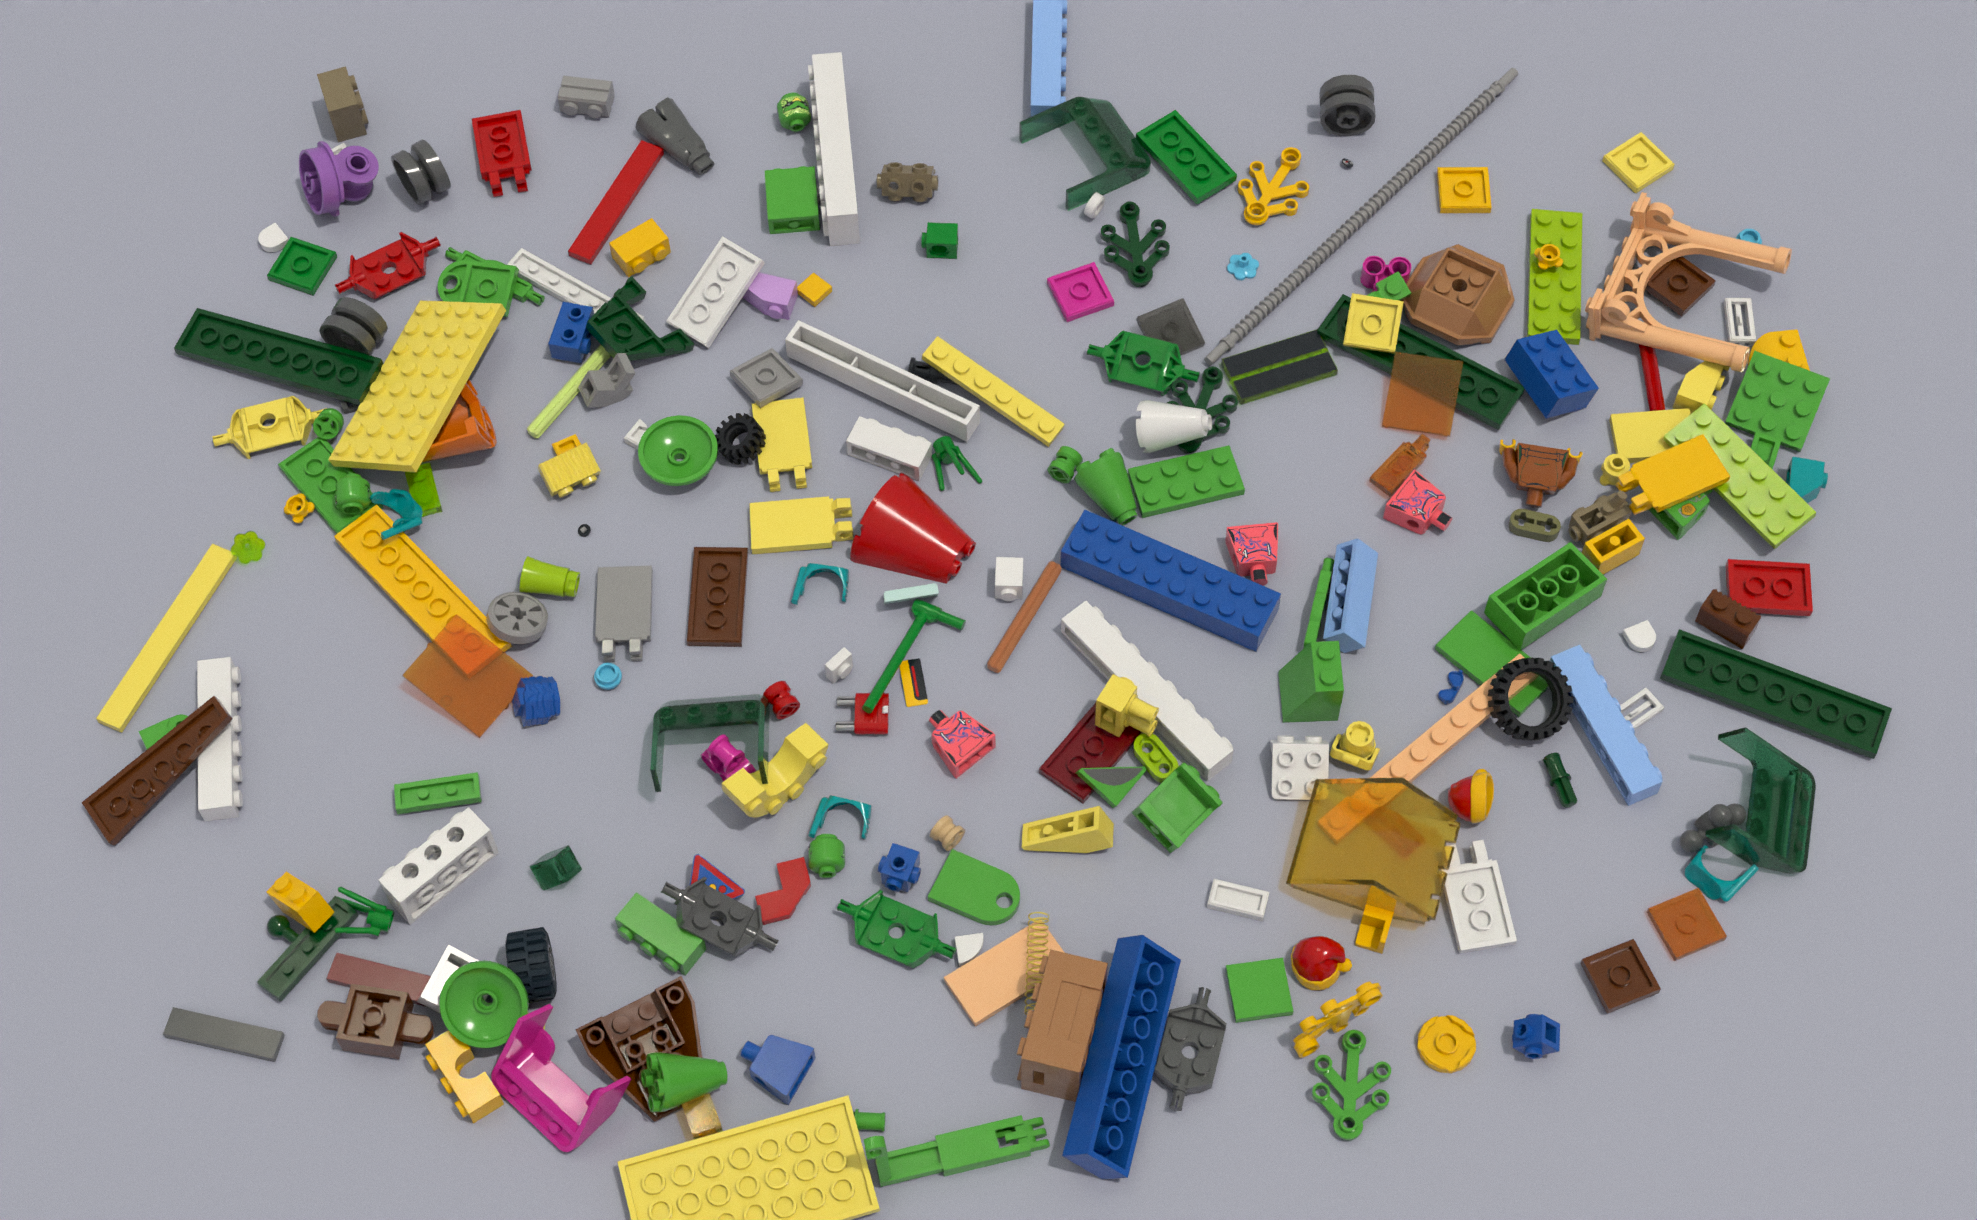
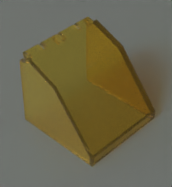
[1286,778,1461,924]

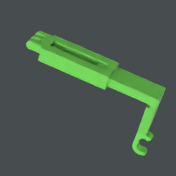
[864,1115,1050,1187]

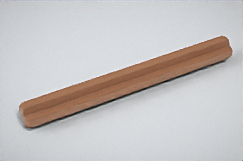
[987,561,1061,673]

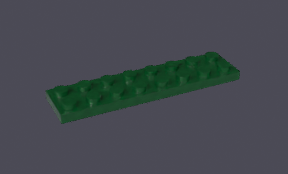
[1317,294,1525,430]
[174,308,384,405]
[1660,629,1892,759]

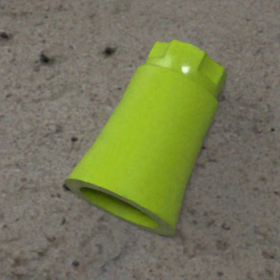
[519,556,580,597]

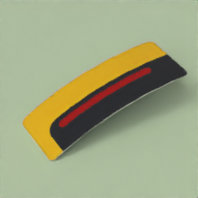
[899,658,928,707]

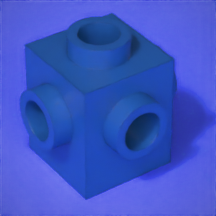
[878,843,921,892]
[1512,1014,1560,1059]

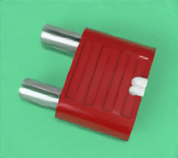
[835,693,889,735]

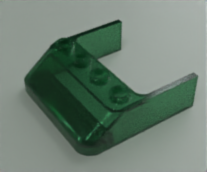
[1019,97,1151,211]
[650,694,770,792]
[1705,727,1816,874]

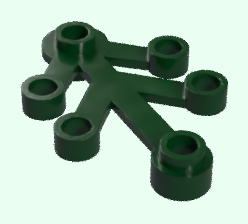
[1100,201,1170,287]
[1167,366,1238,453]

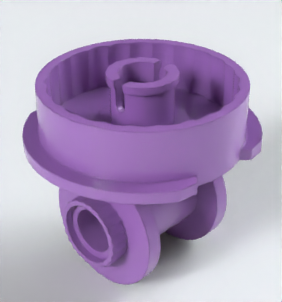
[299,141,379,217]

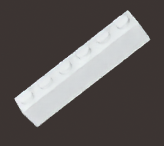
[197,657,243,821]

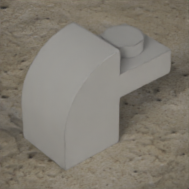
[578,353,635,407]

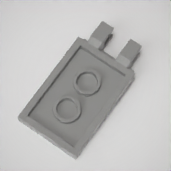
[595,565,653,662]

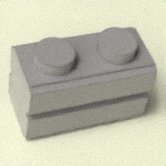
[558,76,615,118]

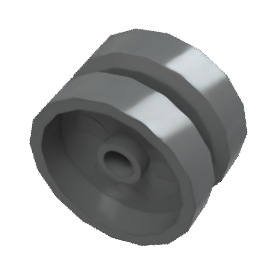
[1319,75,1376,136]
[391,139,451,205]
[319,297,388,356]

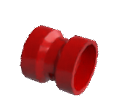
[763,681,800,720]

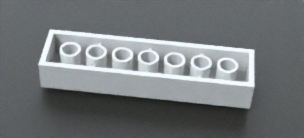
[808,52,860,246]

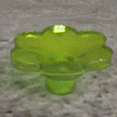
[231,531,265,564]

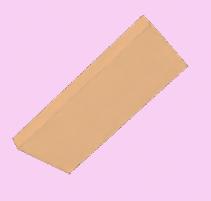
[944,919,1065,1027]

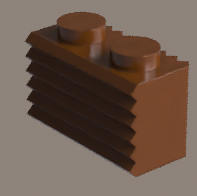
[1695,589,1761,649]

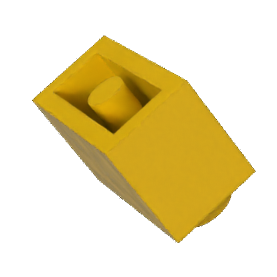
[609,218,671,278]
[1582,519,1645,574]
[266,871,334,933]

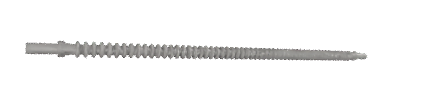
[1204,68,1518,365]

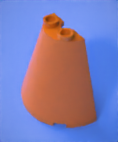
[422,379,497,462]

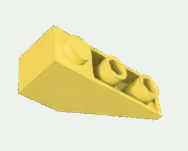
[1672,361,1730,414]

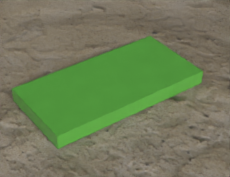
[278,437,383,534]
[1435,610,1549,717]

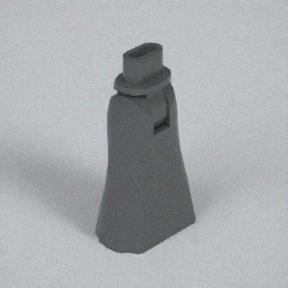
[635,97,715,175]

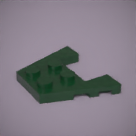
[586,277,695,361]

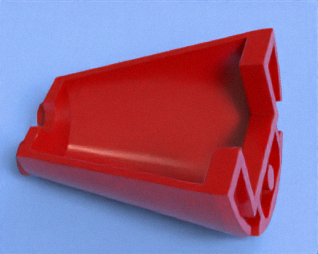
[850,473,976,584]

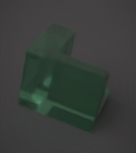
[529,845,582,890]

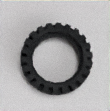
[1488,657,1573,741]

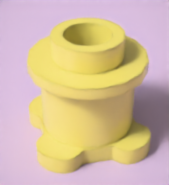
[1599,454,1630,486]

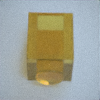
[682,1093,723,1139]

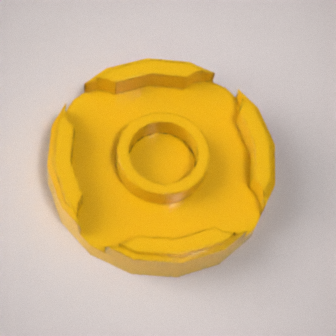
[1417,1015,1476,1073]

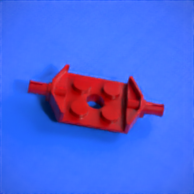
[334,232,441,299]

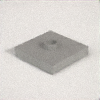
[730,348,803,408]

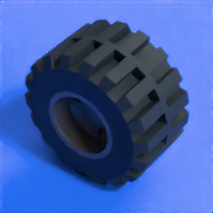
[505,927,557,1003]

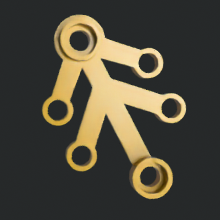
[1237,147,1309,225]
[1293,981,1383,1058]

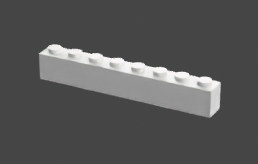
[785,320,980,442]
[1061,601,1234,782]

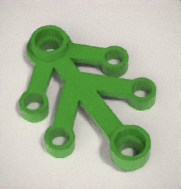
[1312,1030,1391,1140]

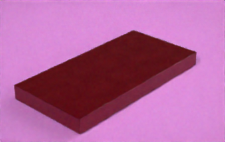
[1039,703,1143,804]

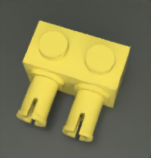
[1095,674,1159,737]

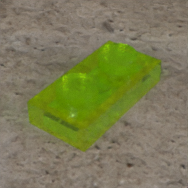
[405,463,443,517]

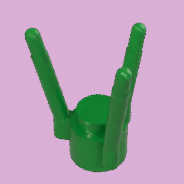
[931,436,982,491]
[334,887,395,936]

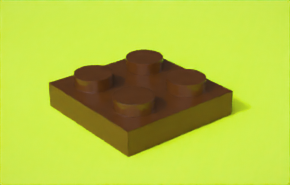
[1645,256,1716,317]
[1580,939,1661,1014]

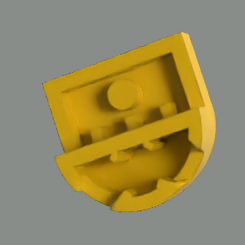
[1747,329,1810,371]

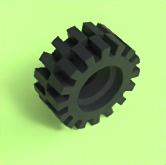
[715,413,766,465]

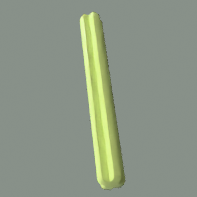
[527,344,611,439]

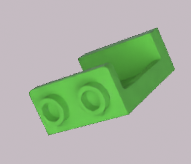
[764,166,820,234]
[1131,762,1223,853]

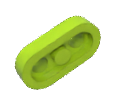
[1133,733,1179,783]

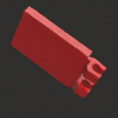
[472,110,532,197]

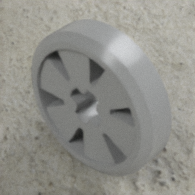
[486,592,548,644]

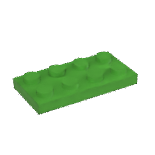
[1128,445,1245,518]

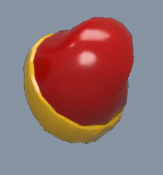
[1448,769,1494,823]
[1291,936,1352,990]

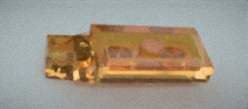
[1369,434,1431,497]

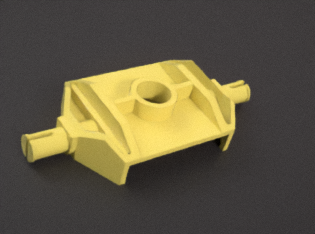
[212,396,327,459]

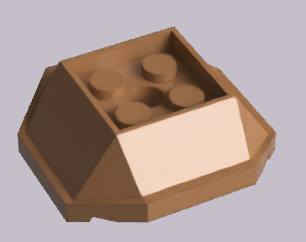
[1402,244,1515,345]

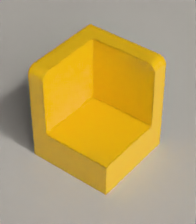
[1355,904,1394,954]

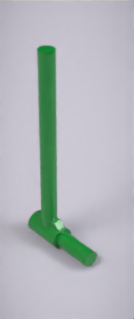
[862,598,966,713]

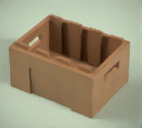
[1017,949,1108,1102]

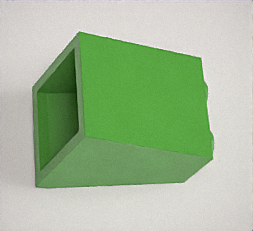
[1278,641,1344,723]

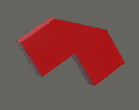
[755,857,811,925]

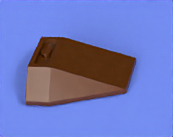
[575,976,708,1122]

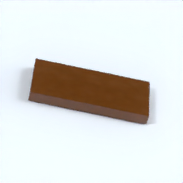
[687,547,748,647]

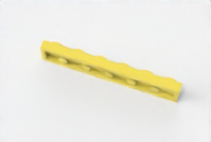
[922,336,1065,447]

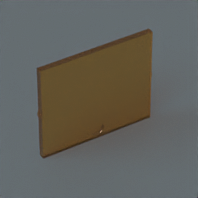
[402,614,533,738]

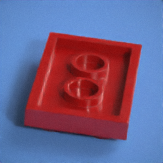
[1726,559,1813,616]

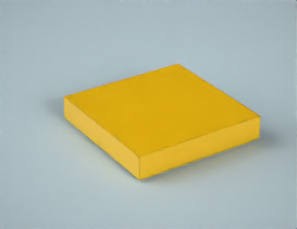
[1437,167,1492,213]

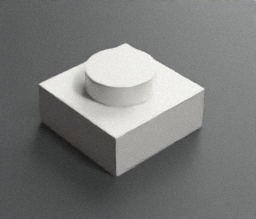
[825,647,853,684]

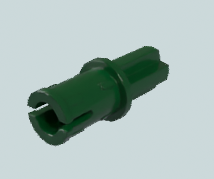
[1543,753,1577,808]

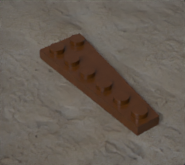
[81,696,233,846]

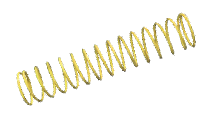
[1024,912,1049,1015]

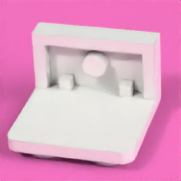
[1270,735,1329,800]

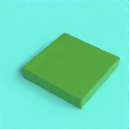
[1225,958,1294,1023]

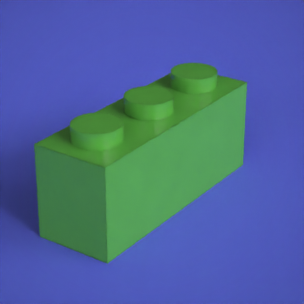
[615,892,707,976]

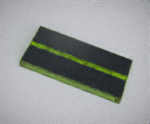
[1221,329,1338,405]

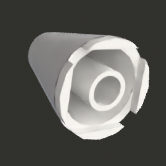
[1136,400,1212,453]

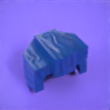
[512,676,560,727]

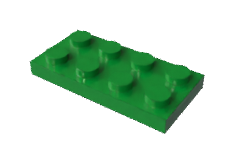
[1136,110,1237,204]

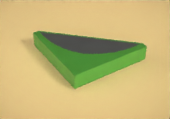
[1076,767,1147,808]

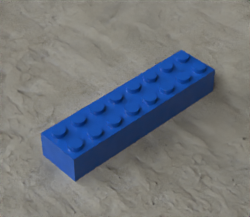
[1060,509,1281,652]
[1062,935,1181,1179]

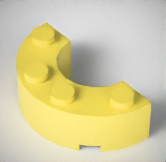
[722,723,829,818]

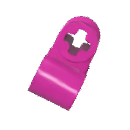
[1360,256,1412,292]
[700,734,756,781]

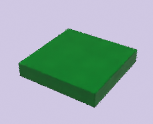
[267,237,337,296]

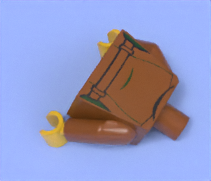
[1499,439,1583,508]

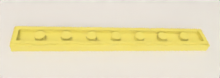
[96,544,237,733]

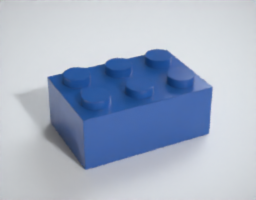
[1504,330,1599,419]

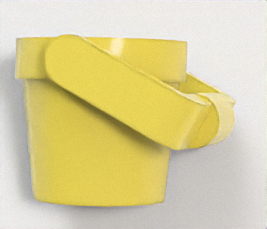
[1329,721,1380,770]

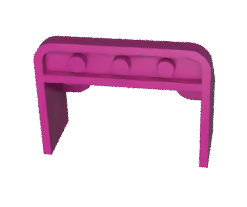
[491,1004,631,1152]

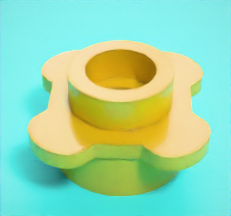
[1534,244,1563,270]
[284,493,315,524]

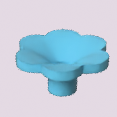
[1227,253,1259,280]

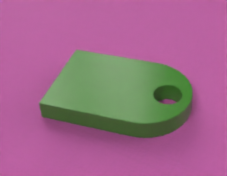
[438,260,519,317]
[928,849,1020,926]

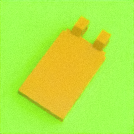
[1616,434,1730,515]

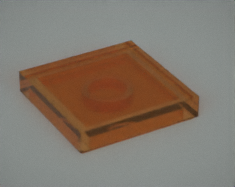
[1647,888,1727,961]

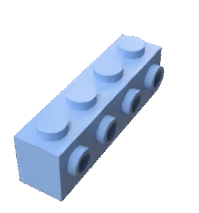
[1323,538,1378,653]

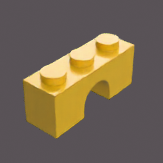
[425,1030,504,1123]

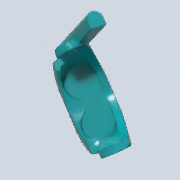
[370,489,423,540]
[791,563,849,605]
[808,795,872,839]
[1685,845,1759,902]

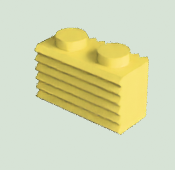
[538,442,601,498]

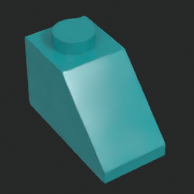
[1786,456,1828,503]

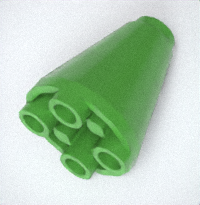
[1074,448,1138,526]
[641,1052,728,1113]

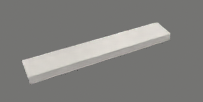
[507,248,645,322]

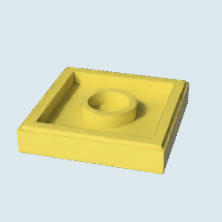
[1602,132,1675,194]
[1343,293,1404,354]

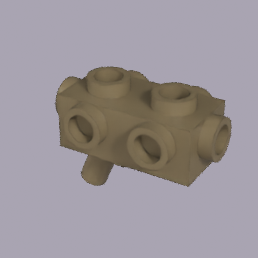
[877,162,938,202]
[1568,491,1632,546]

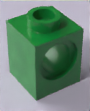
[921,222,958,259]

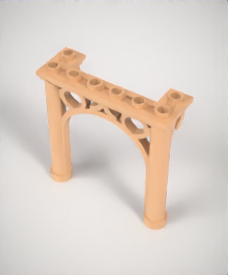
[1585,192,1792,372]

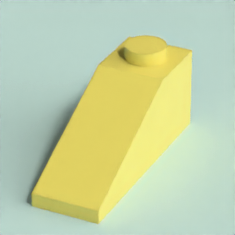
[1022,806,1114,853]

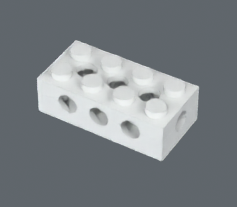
[379,807,499,925]

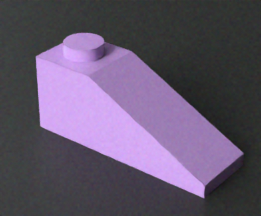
[742,273,798,320]

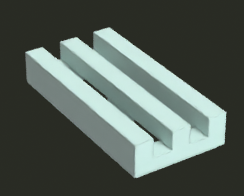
[883,583,939,605]

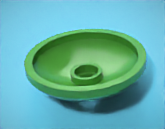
[638,415,718,486]
[439,960,529,1048]

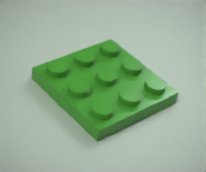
[1725,351,1830,452]

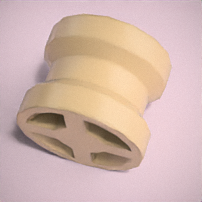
[930,815,965,851]

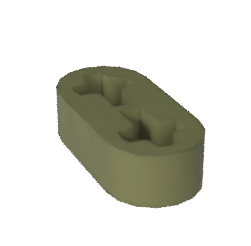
[1508,509,1561,542]

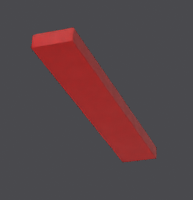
[568,140,664,265]

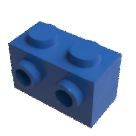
[548,302,594,364]

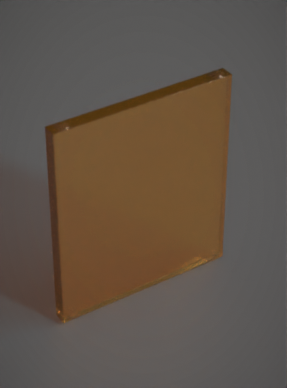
[1382,352,1463,437]

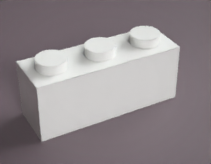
[846,416,932,481]

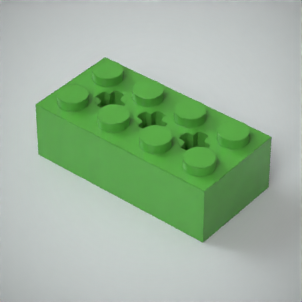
[1484,542,1607,651]

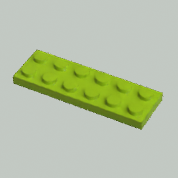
[1527,209,1583,345]
[1664,403,1816,549]

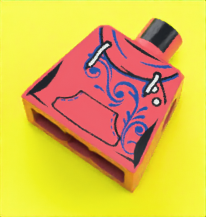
[1383,470,1452,535]
[1225,522,1278,586]
[929,710,996,779]

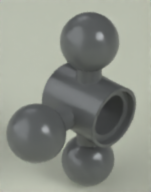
[1680,803,1746,853]

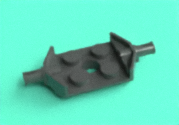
[661,877,779,956]
[1154,987,1227,1111]

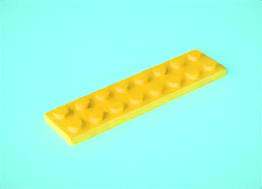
[334,504,512,680]

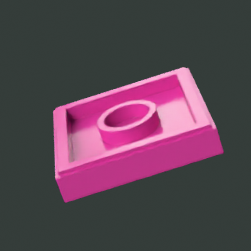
[1047,262,1114,322]

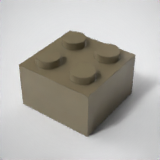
[317,66,369,143]

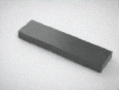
[163,1007,285,1062]

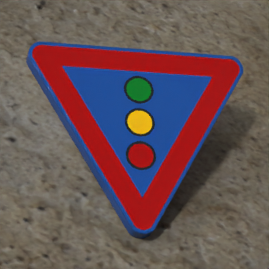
[690,854,745,899]

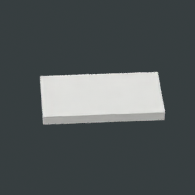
[666,236,765,348]

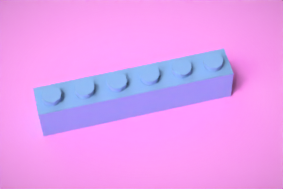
[1031,0,1067,121]
[1550,645,1663,806]

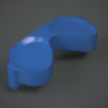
[1438,670,1464,705]

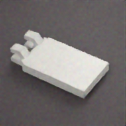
[1440,840,1517,954]

